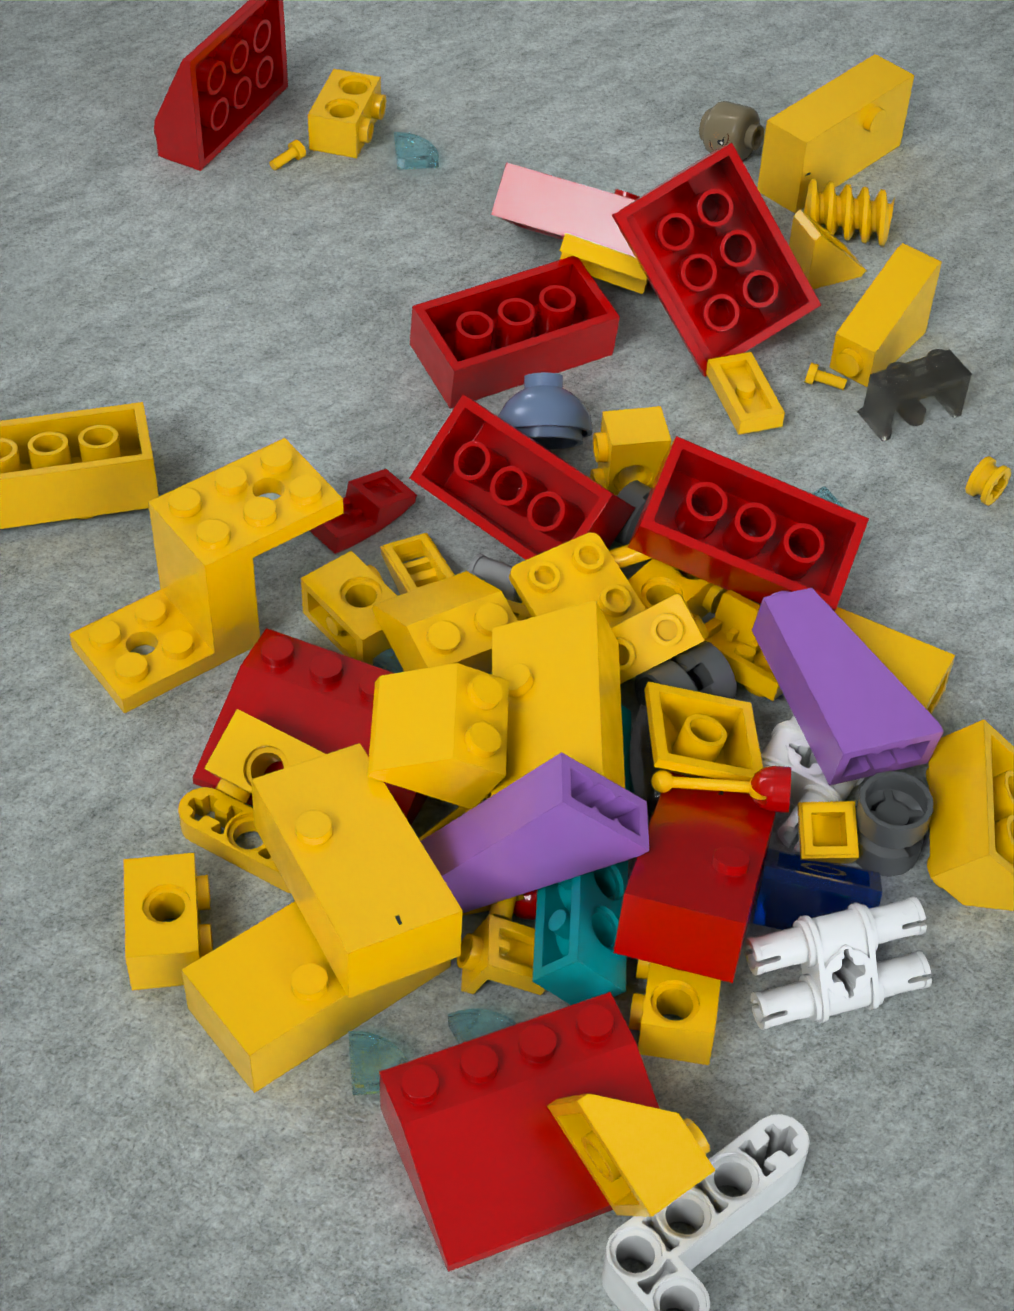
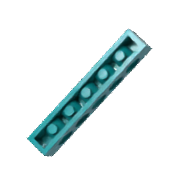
[532,704,631,1005]

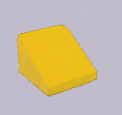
[797,801,859,864]

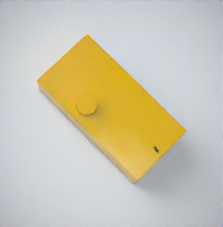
[757,54,914,214]
[0,402,159,529]
[491,600,625,796]
[251,743,463,999]
[181,901,451,1093]

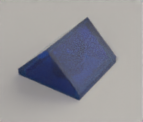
[753,848,882,930]

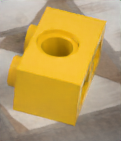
[590,406,671,495]
[301,551,399,667]
[204,709,326,804]
[123,853,213,990]

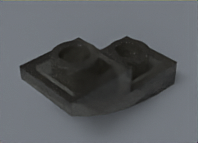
[629,704,662,818]

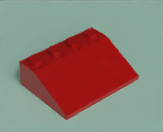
[154,0,288,171]
[612,143,821,377]
[192,628,428,825]
[379,992,660,1272]

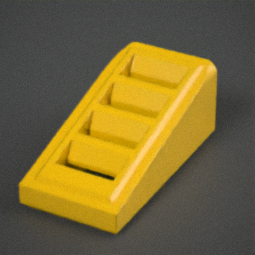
[380,533,454,595]

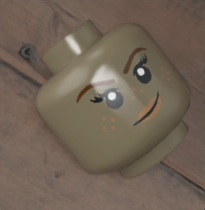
[699,101,764,160]

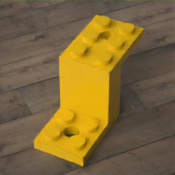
[69,438,344,714]

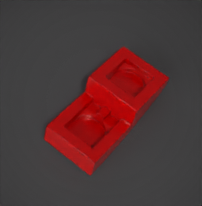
[309,468,417,554]

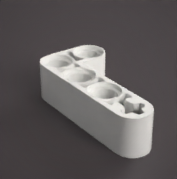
[602,1114,810,1311]

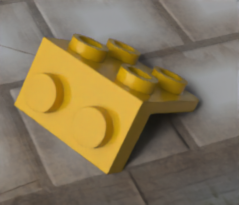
[509,533,646,627]

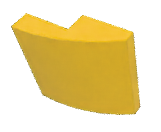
[560,233,648,294]

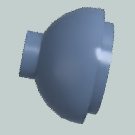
[498,372,593,450]

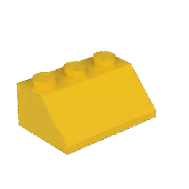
[926,719,1014,911]

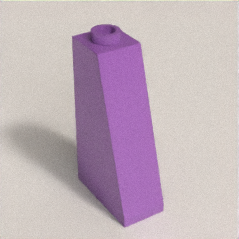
[752,588,944,785]
[420,752,649,913]

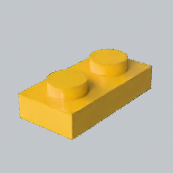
[706,352,785,435]

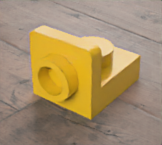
[457,915,546,995]

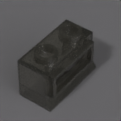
[857,349,972,442]

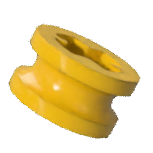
[965,456,1012,506]

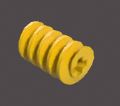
[804,179,895,246]

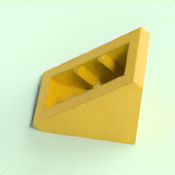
[789,210,867,290]

